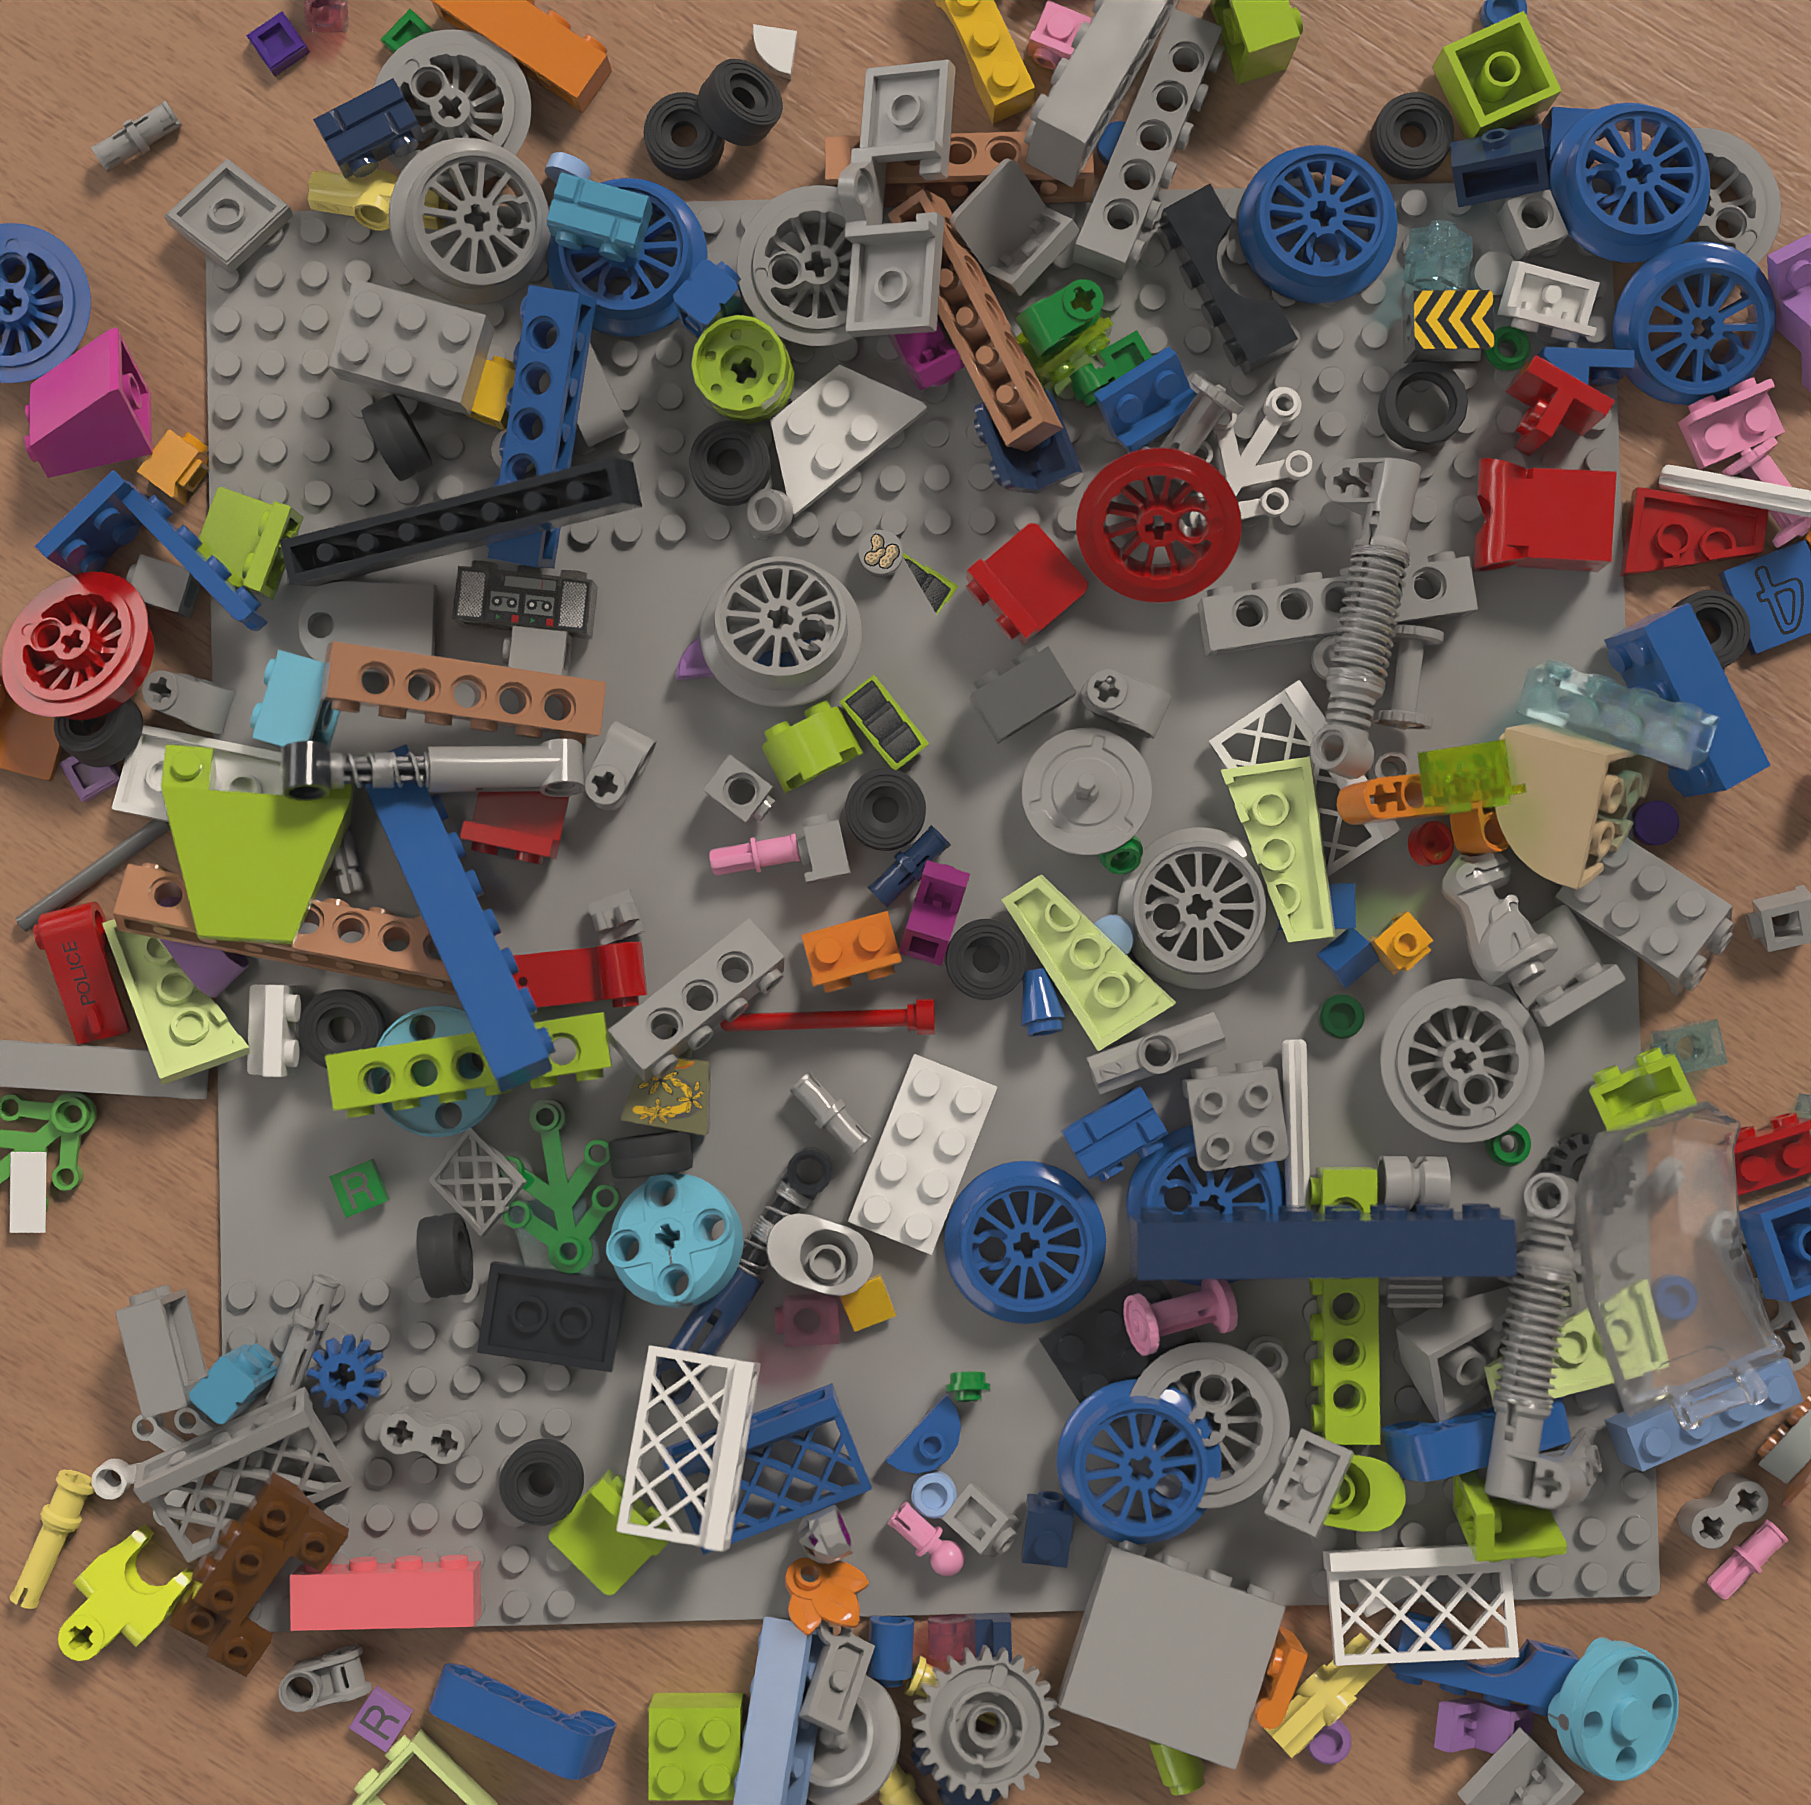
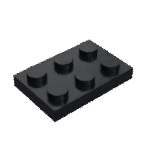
[477,1261,626,1373]
[1038,1276,1201,1403]

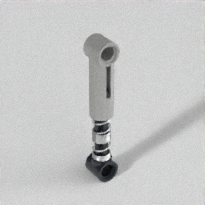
[282,739,585,801]

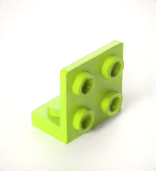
[198,487,304,600]
[1453,1470,1567,1563]

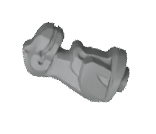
[1441,853,1559,988]

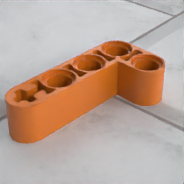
[1337,766,1510,857]

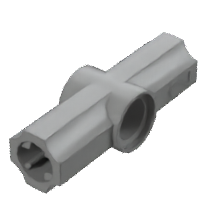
[1086,1011,1227,1095]

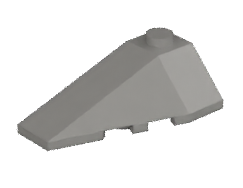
[1396,1271,1580,1422]

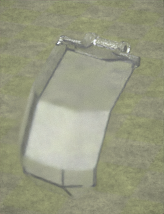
[1575,1101,1786,1431]

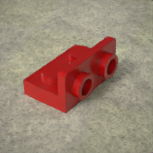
[1715,1112,1811,1196]

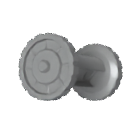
[1143,373,1244,485]
[1372,625,1444,730]

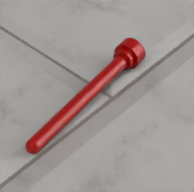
[720,999,935,1035]

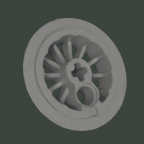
[374,30,531,189]
[1620,128,1781,287]
[389,138,550,305]
[737,185,887,346]
[700,556,862,708]
[1118,827,1280,989]
[1380,979,1545,1143]
[1125,1342,1290,1508]

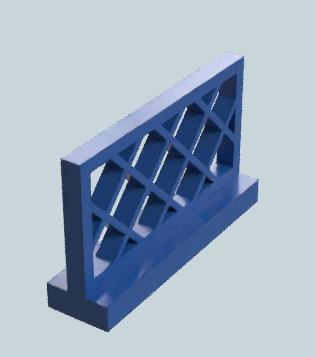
[663,1383,872,1555]

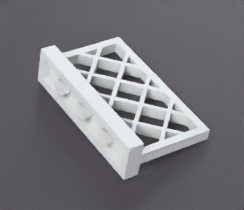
[1209,680,1401,876]
[616,1345,761,1551]
[1323,1544,1519,1666]

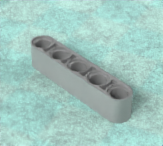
[0,1040,209,1099]

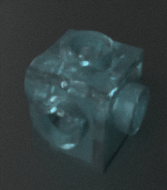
[1403,220,1473,291]

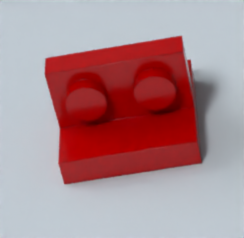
[1505,355,1615,457]

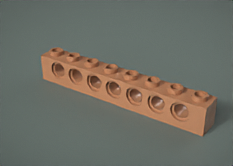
[113,863,458,996]

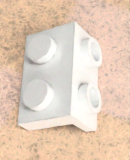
[1497,261,1600,343]
[247,985,301,1077]

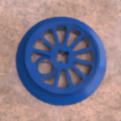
[1549,103,1710,263]
[1238,145,1398,304]
[548,178,708,337]
[0,223,91,383]
[1612,241,1776,405]
[1126,1125,1286,1286]
[944,1161,1106,1324]
[1057,1379,1222,1544]

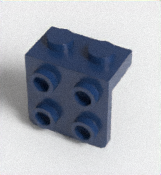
[974,388,1083,494]

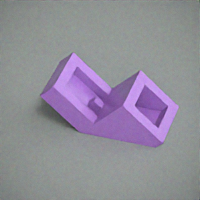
[1434,1697,1534,1754]

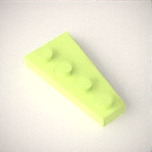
[1221,756,1336,943]
[1002,874,1176,1051]
[102,919,251,1085]
[1484,1279,1669,1412]

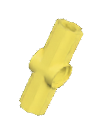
[307,169,448,231]
[1264,1633,1388,1759]

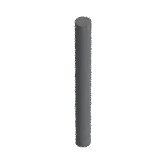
[16,819,170,932]

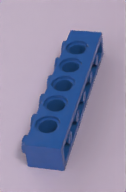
[487,285,596,569]

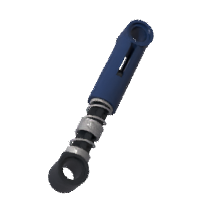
[652,1147,833,1406]

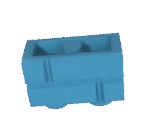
[546,172,653,262]
[189,1343,277,1424]

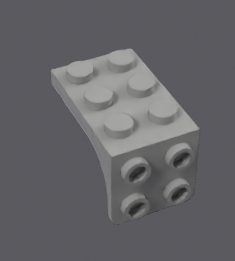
[1555,837,1735,996]

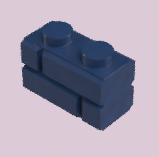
[313,78,424,179]

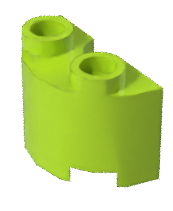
[761,700,864,794]
[1589,1047,1698,1139]

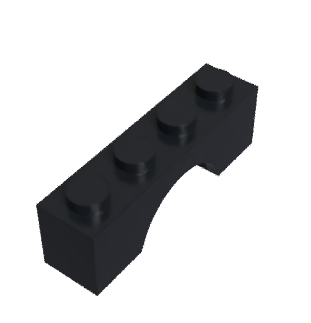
[1157,184,1298,375]

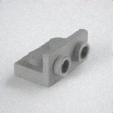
[1262,1429,1354,1539]

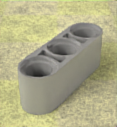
[546,326,630,447]

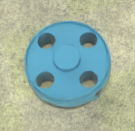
[371,1006,501,1137]
[606,1173,743,1308]
[1548,1637,1679,1781]

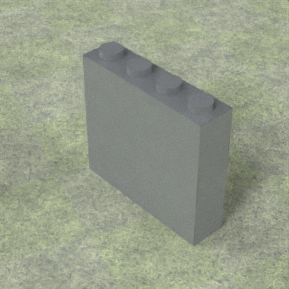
[1056,1540,1285,1770]

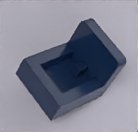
[1021,1491,1074,1568]

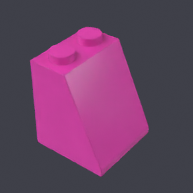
[25,327,153,478]

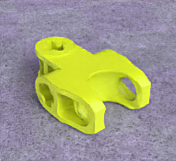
[58,1524,194,1661]

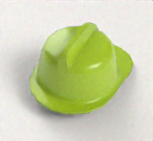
[1324,1455,1406,1532]

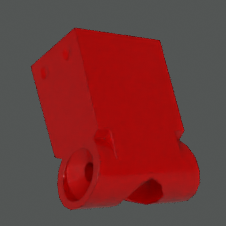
[1473,458,1617,572]

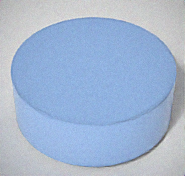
[545,152,592,183]
[1094,915,1136,955]
[911,1470,957,1519]

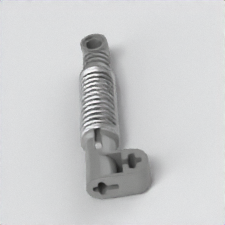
[1310,458,1421,780]
[1484,1173,1586,1508]

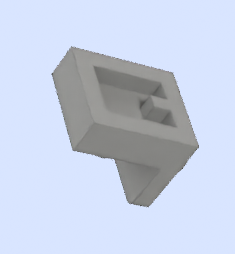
[942,1483,1022,1557]

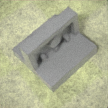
[1457,1728,1584,1805]

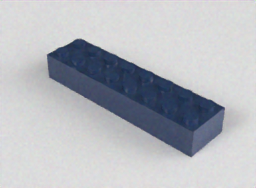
[1129,1203,1517,1280]

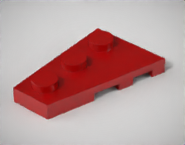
[1620,487,1769,577]

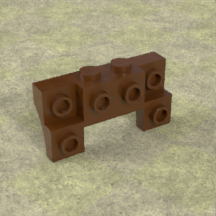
[169,1472,349,1677]

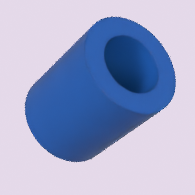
[867,1616,914,1687]

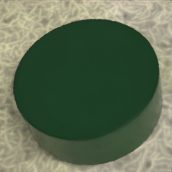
[1317,994,1364,1039]

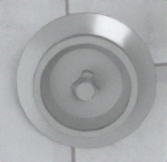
[1022,728,1152,856]
[807,1675,901,1805]

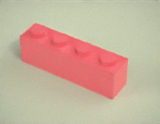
[290,1554,482,1631]

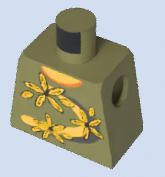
[621,1027,711,1136]

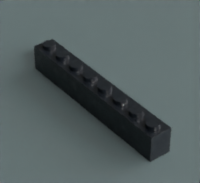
[280,457,642,587]

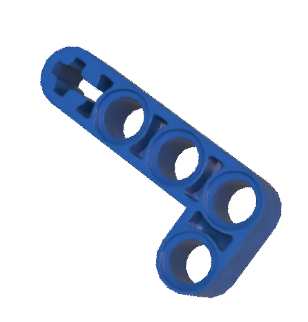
[1382,1396,1572,1482]
[429,1663,617,1780]

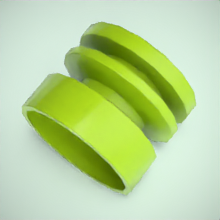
[691,315,795,424]

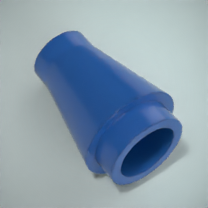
[1021,968,1066,1037]

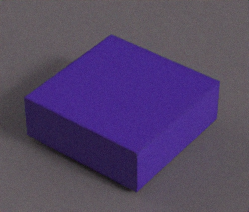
[246,11,310,77]

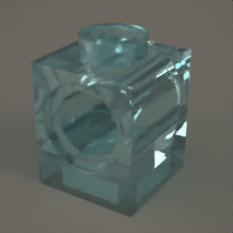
[1650,1019,1728,1074]

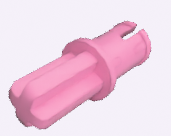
[709,833,800,876]
[1707,1519,1789,1600]

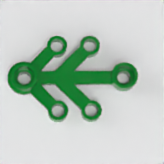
[500,1099,621,1273]

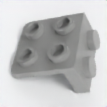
[950,159,1080,296]
[1181,1060,1289,1171]

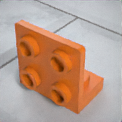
[0,676,62,781]
[801,911,902,993]

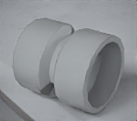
[1377,1156,1451,1212]

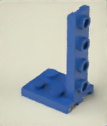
[35,470,268,631]

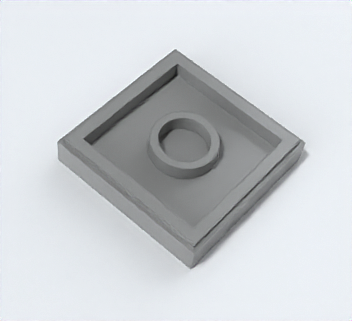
[164,159,293,274]

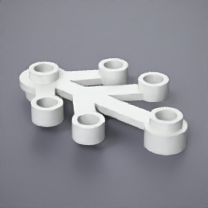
[1190,387,1312,527]
[91,1403,264,1526]

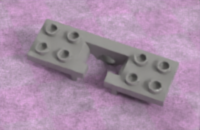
[838,59,956,337]

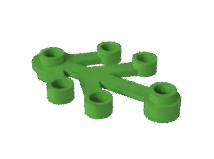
[0,1092,97,1212]

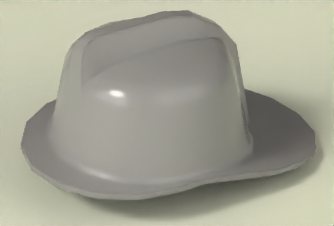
[766,1213,873,1296]

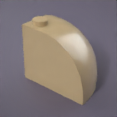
[1494,723,1662,889]

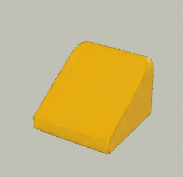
[840,1273,897,1332]

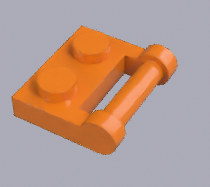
[1254,1627,1308,1729]

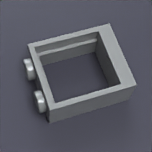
[115,1284,208,1419]

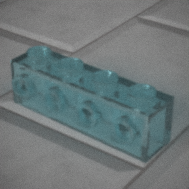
[1516,660,1719,771]

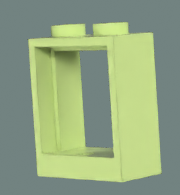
[351,1729,498,1805]

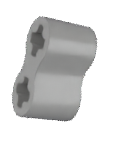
[380,1406,473,1464]
[1678,1473,1768,1549]

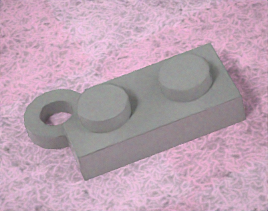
[799,1620,875,1735]

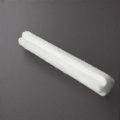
[1659,465,1811,518]
[1282,1039,1311,1209]

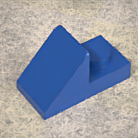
[1537,347,1634,385]

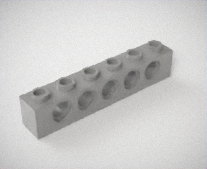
[1073,8,1226,280]
[1197,551,1478,657]

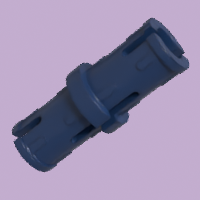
[867,825,951,908]

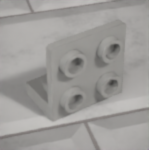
[1508,905,1626,1027]

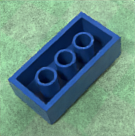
[1604,603,1771,798]
[1736,1186,1811,1302]

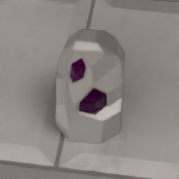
[798,1505,854,1564]

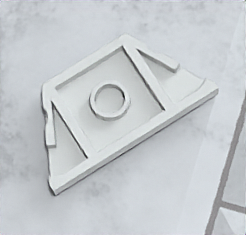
[770,365,927,518]

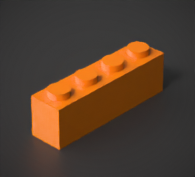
[431,0,612,114]

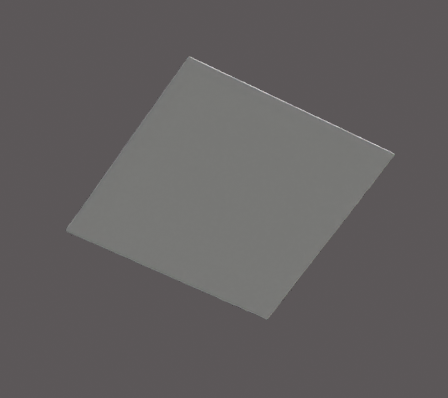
[205,179,1660,1632]

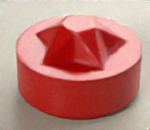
[1407,821,1454,867]

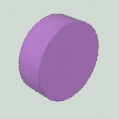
[1306,1719,1351,1765]

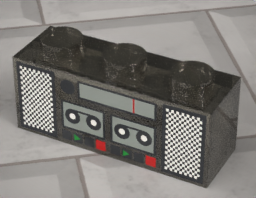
[452,560,598,640]

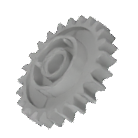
[911,1645,1060,1801]

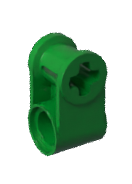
[1015,279,1104,359]

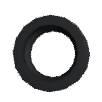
[1377,360,1468,451]

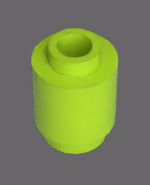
[1149,1740,1206,1795]

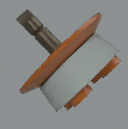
[1756,1394,1811,1507]

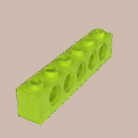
[325,1012,613,1118]
[1309,1167,1380,1445]

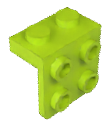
[548,1469,671,1595]

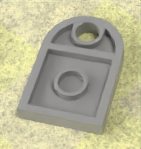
[298,581,437,673]

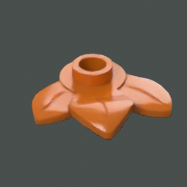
[785,1557,869,1636]

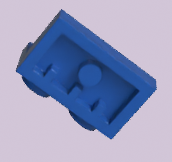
[1094,346,1197,453]

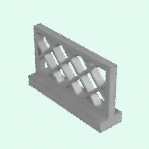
[134,1387,354,1562]

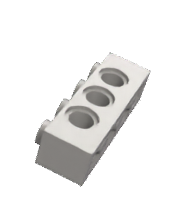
[608,918,785,1083]

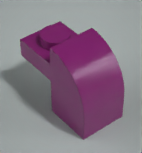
[888,322,965,391]
[899,860,970,966]

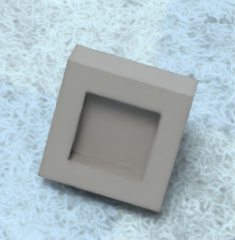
[587,889,646,945]

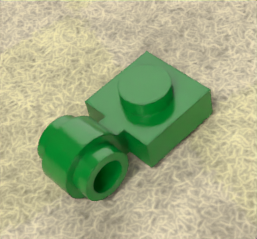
[1069,330,1153,408]

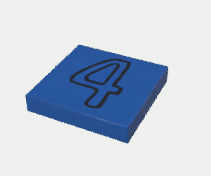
[1718,540,1811,656]

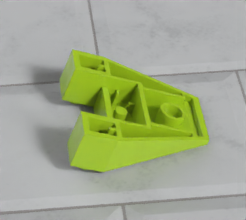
[161,744,354,945]

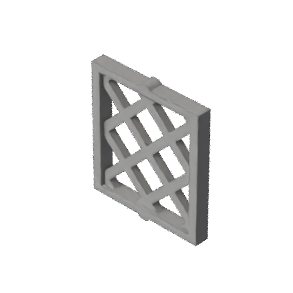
[428,1126,527,1237]

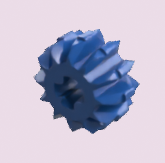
[307,1334,387,1413]

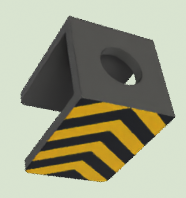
[1402,290,1494,364]

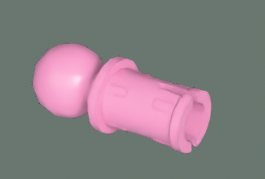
[888,1501,965,1576]

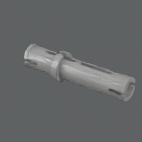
[265,1272,341,1403]

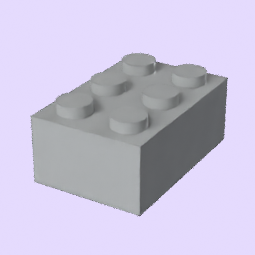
[328,278,495,415]

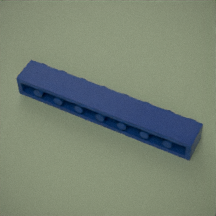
[363,744,556,1093]

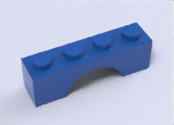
[1386,1608,1580,1716]

